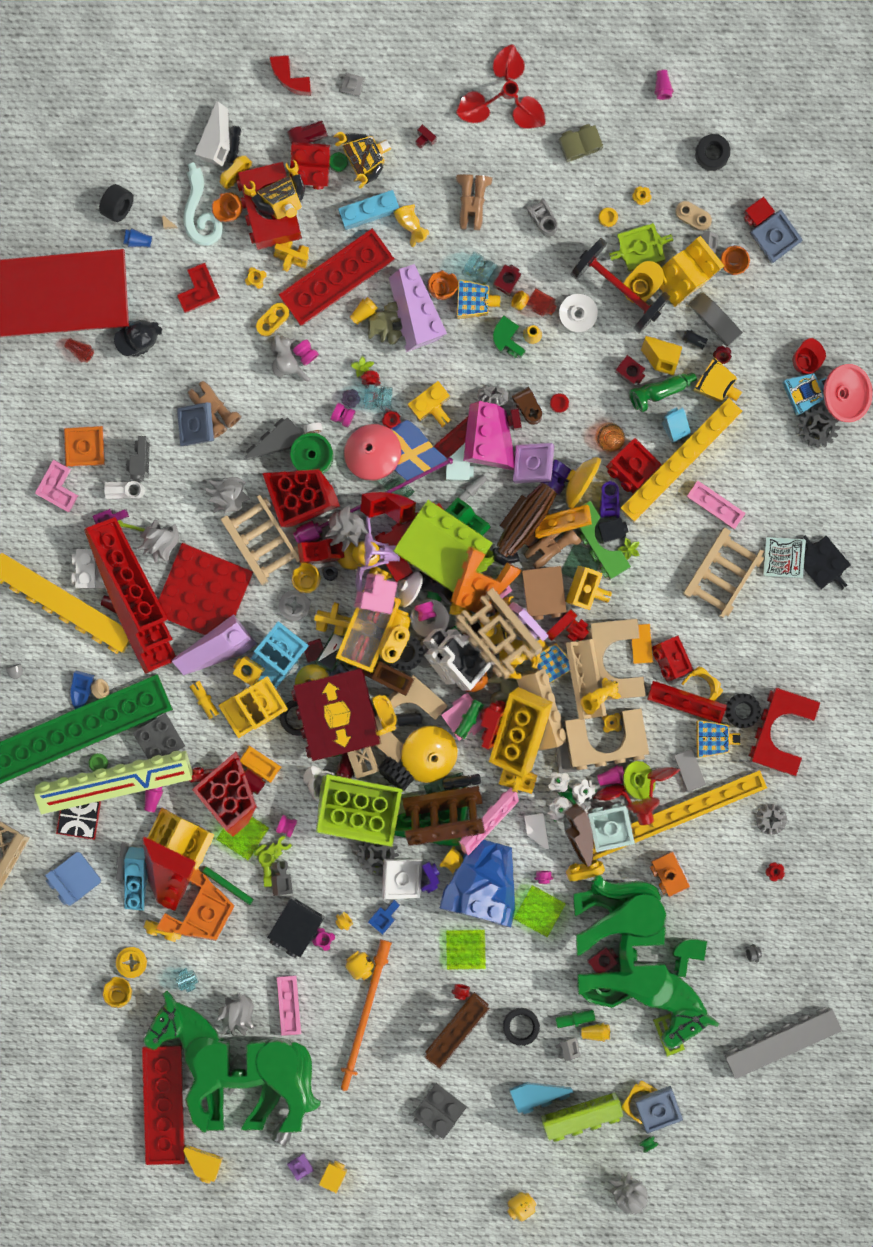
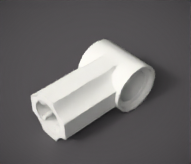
[105,481,145,499]

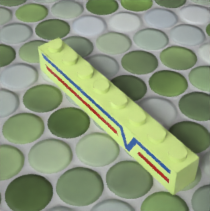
[34,751,192,814]

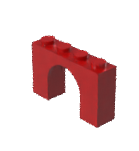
[236,162,302,250]
[375,502,444,583]
[748,687,821,776]

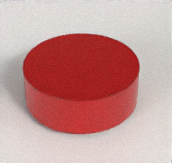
[550,393,569,413]

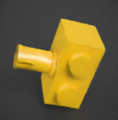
[408,381,451,427]
[565,566,612,610]

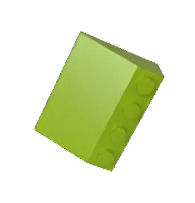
[393,500,493,593]
[316,774,402,847]
[541,1092,623,1142]

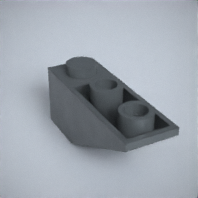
[245,417,303,460]

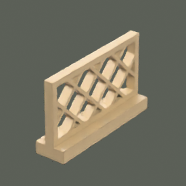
[0,821,30,890]

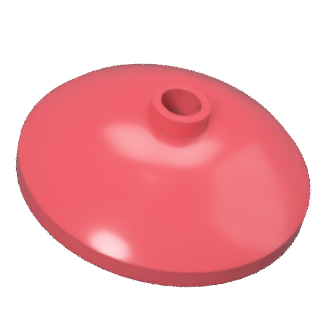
[824,364,872,422]
[344,424,401,481]

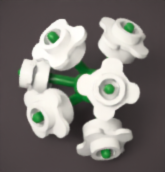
[547,772,596,822]

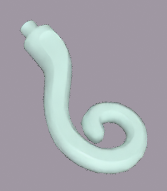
[183,162,223,246]

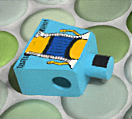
[782,374,827,416]

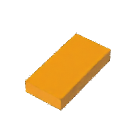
[631,624,653,664]
[240,746,281,783]

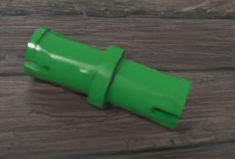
[454,699,484,739]
[555,1010,596,1029]

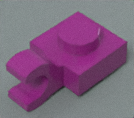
[92,509,129,524]

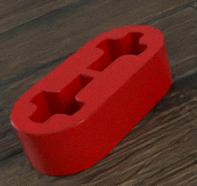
[547,609,578,641]

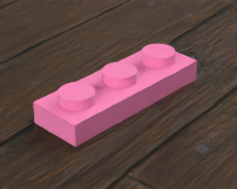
[687,481,746,529]
[277,975,301,1036]

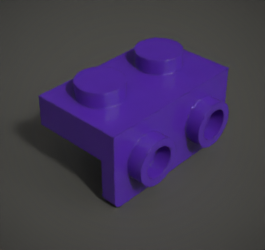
[421,861,440,893]

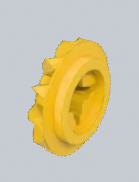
[116,947,147,978]

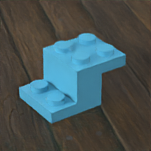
[243,621,309,689]

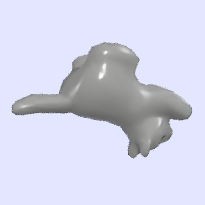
[271,335,310,382]

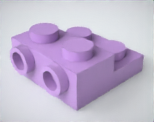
[504,602,548,641]

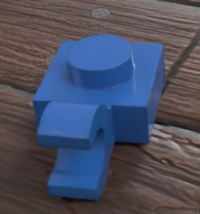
[368,900,400,935]

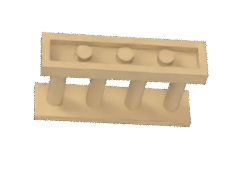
[221,495,300,586]
[683,527,764,618]

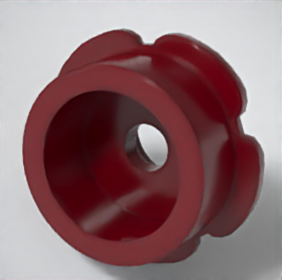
[713,346,732,364]

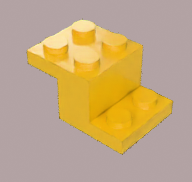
[660,236,724,307]
[218,676,288,738]
[147,808,214,870]

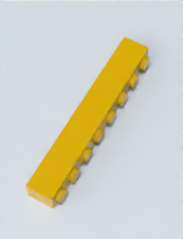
[620,398,742,523]
[0,552,130,654]

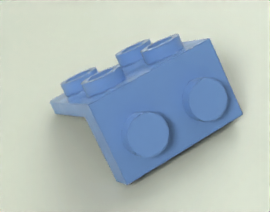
[45,852,101,906]

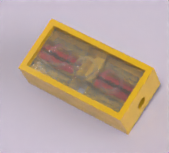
[336,587,401,672]

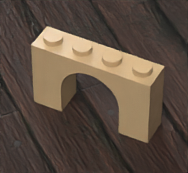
[588,619,646,700]
[375,675,448,762]
[563,708,649,770]

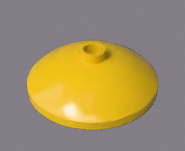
[566,457,601,509]
[401,726,458,783]

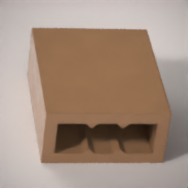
[522,566,567,620]

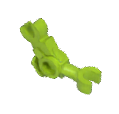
[254,836,292,887]

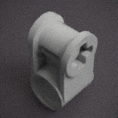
[526,198,557,237]

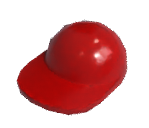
[792,338,826,375]

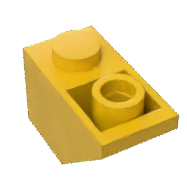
[641,336,682,376]

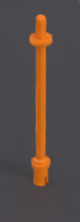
[341,939,392,1091]

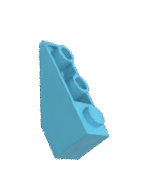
[662,407,691,444]
[124,847,147,911]
[510,1082,573,1114]

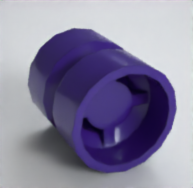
[540,459,571,495]

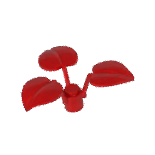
[456,44,546,129]
[593,767,680,825]

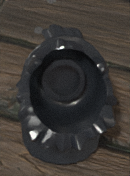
[114,320,163,357]

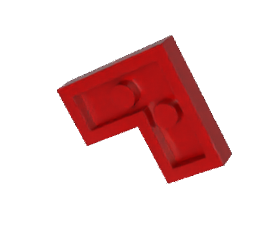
[177,262,221,314]

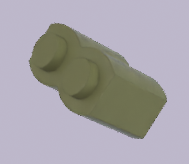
[559,124,603,162]

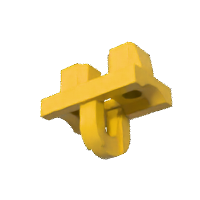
[273,241,309,272]
[314,602,351,636]
[499,769,538,794]

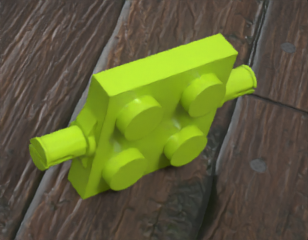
[609,223,674,272]

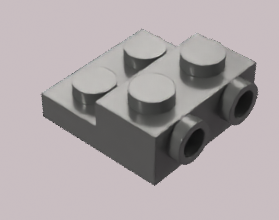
[126,436,150,482]
[413,1083,467,1139]

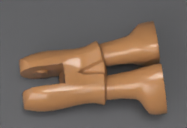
[456,174,493,230]
[188,381,242,439]
[524,530,583,569]

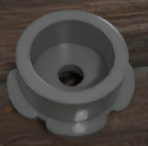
[746,944,762,963]

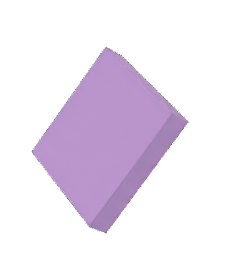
[513,443,554,484]

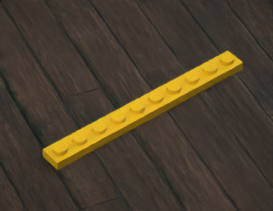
[592,770,767,860]

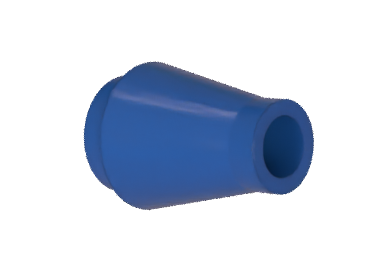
[123,228,152,247]

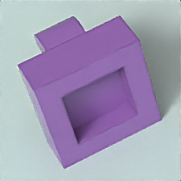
[287,1153,314,1181]

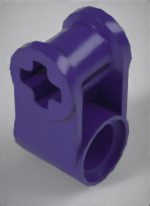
[600,481,620,518]

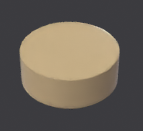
[91,679,109,699]

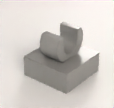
[341,73,364,97]
[696,231,718,254]
[556,1037,580,1061]

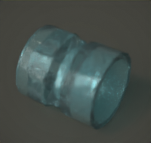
[462,251,498,285]
[363,384,393,412]

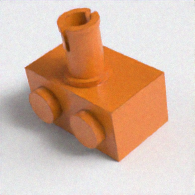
[650,851,690,897]

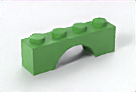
[579,501,631,580]

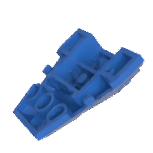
[439,839,516,928]

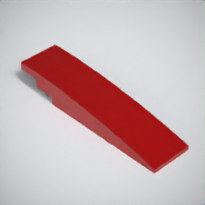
[84,517,176,674]

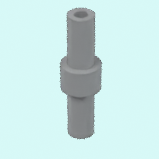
[458,474,488,502]
[116,842,129,881]

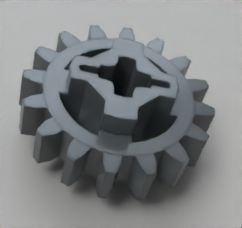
[797,406,840,449]
[357,840,399,876]

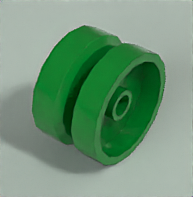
[290,433,334,475]

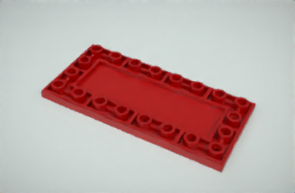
[0,249,129,337]

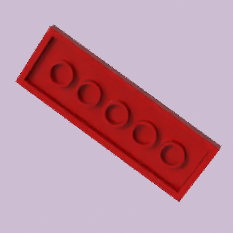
[279,228,395,327]
[142,1045,185,1165]

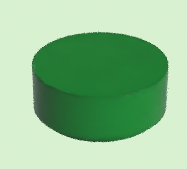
[330,152,348,172]

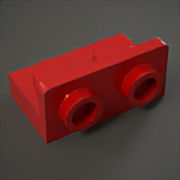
[652,635,694,682]

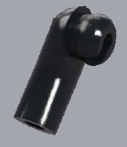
[492,547,520,566]

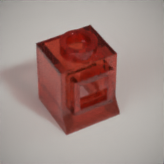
[526,288,557,317]

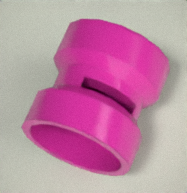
[292,339,319,366]
[330,402,356,428]

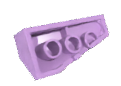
[172,615,257,675]

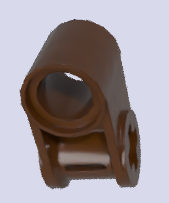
[511,386,542,425]

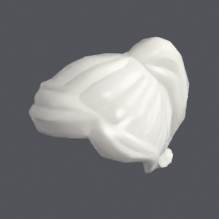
[303,766,335,802]

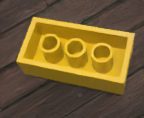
[489,687,553,777]

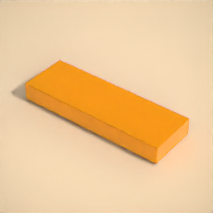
[535,504,592,538]

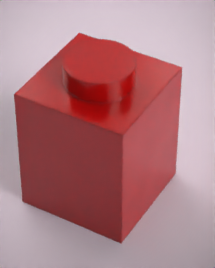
[743,196,775,228]

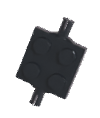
[801,535,851,590]

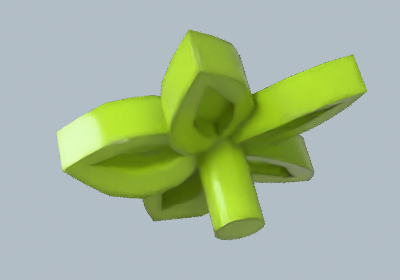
[351,356,374,377]
[618,538,640,560]

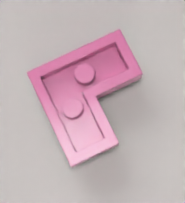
[35,460,79,512]

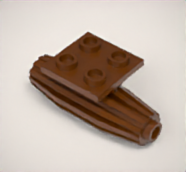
[496,482,557,557]

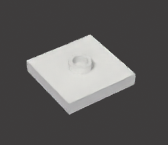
[382,858,423,899]

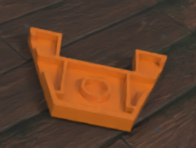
[451,546,522,613]
[156,869,234,941]

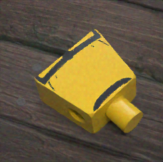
[693,358,742,403]

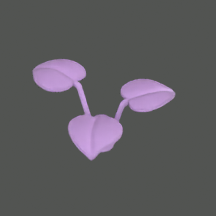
[356,516,400,592]

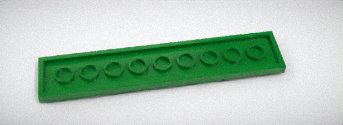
[0,674,173,784]

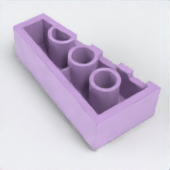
[389,264,447,352]

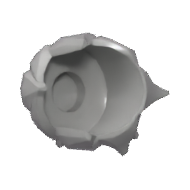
[205,477,250,514]
[326,506,368,552]
[137,520,179,562]
[217,993,254,1036]
[610,1172,648,1214]

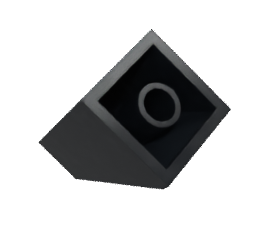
[267,896,325,958]

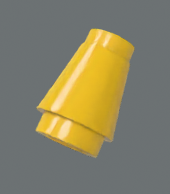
[349,297,378,325]
[523,325,542,344]
[581,1022,610,1042]

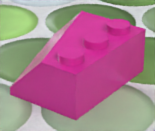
[463,401,515,470]

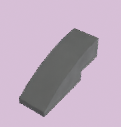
[689,292,743,347]

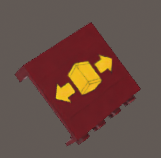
[291,668,381,761]

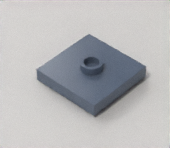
[749,209,803,264]
[177,402,214,446]
[634,1085,683,1134]

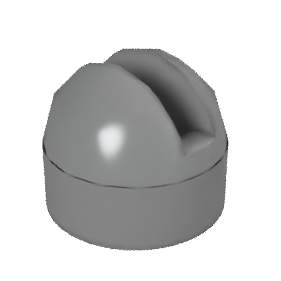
[6,664,23,679]

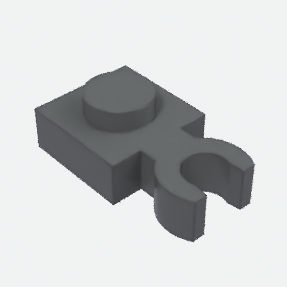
[271,861,293,896]

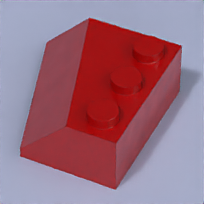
[262,469,340,528]
[192,751,257,837]
[143,837,197,911]

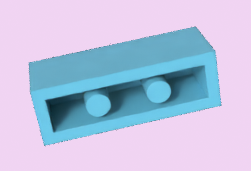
[338,190,399,231]

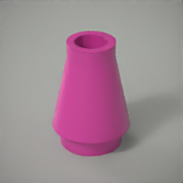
[654,70,674,100]
[597,765,625,786]
[144,786,164,812]

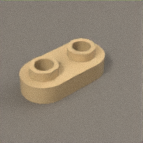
[676,201,712,231]

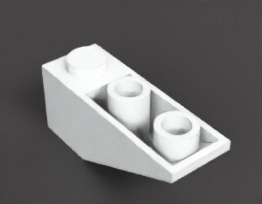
[195,101,230,166]

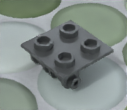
[133,713,185,759]

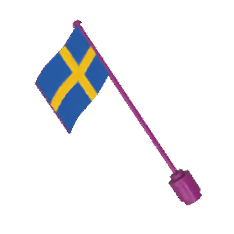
[293,420,453,544]

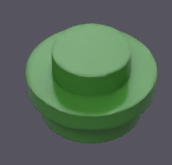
[89,753,108,772]

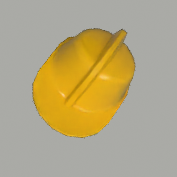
[624,261,664,303]

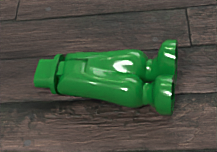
[629,373,697,412]

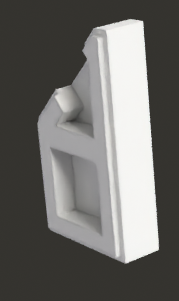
[524,813,549,849]

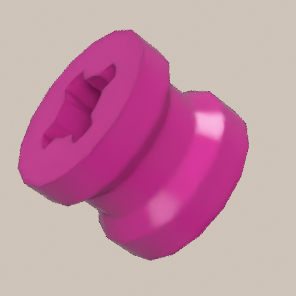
[415,601,437,622]
[276,814,298,838]

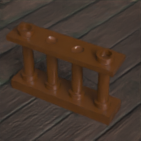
[402,785,486,846]
[424,992,490,1070]

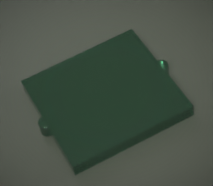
[562,545,600,579]

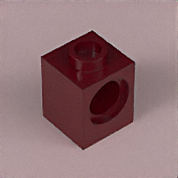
[493,264,521,297]
[615,355,646,386]
[587,946,618,973]

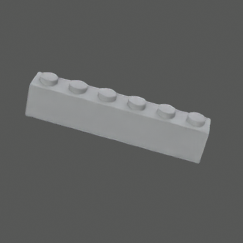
[724,1007,842,1079]

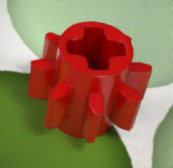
[566,619,589,642]

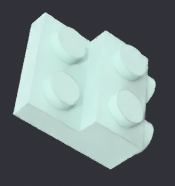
[588,803,635,852]

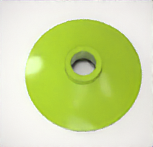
[623,761,656,800]

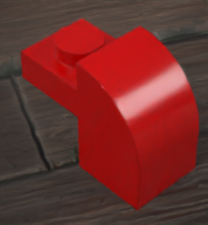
[297,539,345,564]

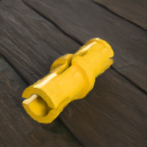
[189,680,220,720]

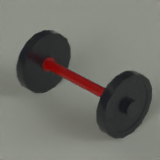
[570,238,670,334]

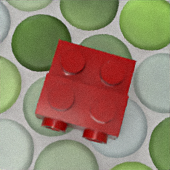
[290,142,330,190]
[606,438,662,494]
[480,700,507,749]

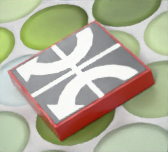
[56,801,101,840]

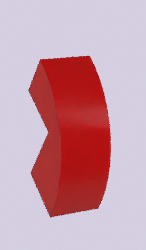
[270,55,311,96]
[360,492,416,524]

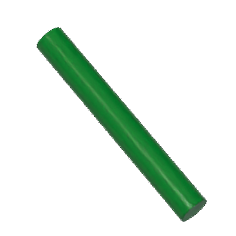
[202,866,254,905]

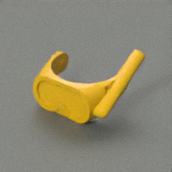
[681,666,723,701]
[371,695,397,736]
[621,1081,657,1124]

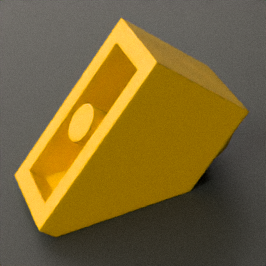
[184,1145,223,1184]

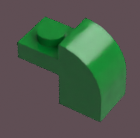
[493,315,526,359]
[445,497,491,536]
[672,938,707,978]

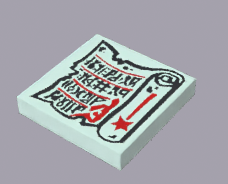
[763,537,806,578]

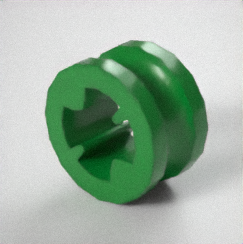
[639,1135,659,1153]

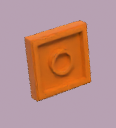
[64,426,105,467]

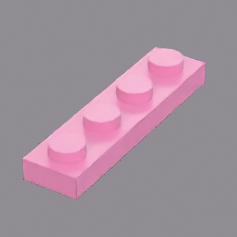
[460,787,519,855]

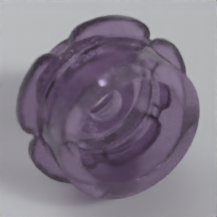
[341,389,361,408]

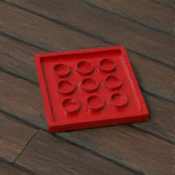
[158,543,254,635]

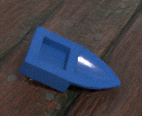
[70,670,94,709]

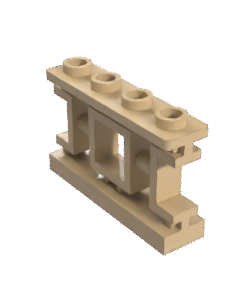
[456,588,542,680]

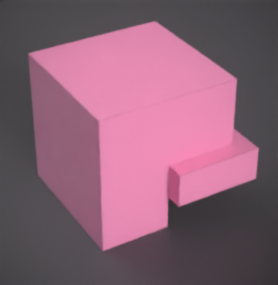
[354,573,397,614]
[441,692,485,740]

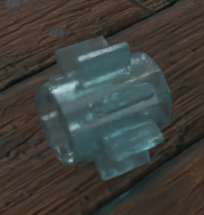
[175,968,199,993]

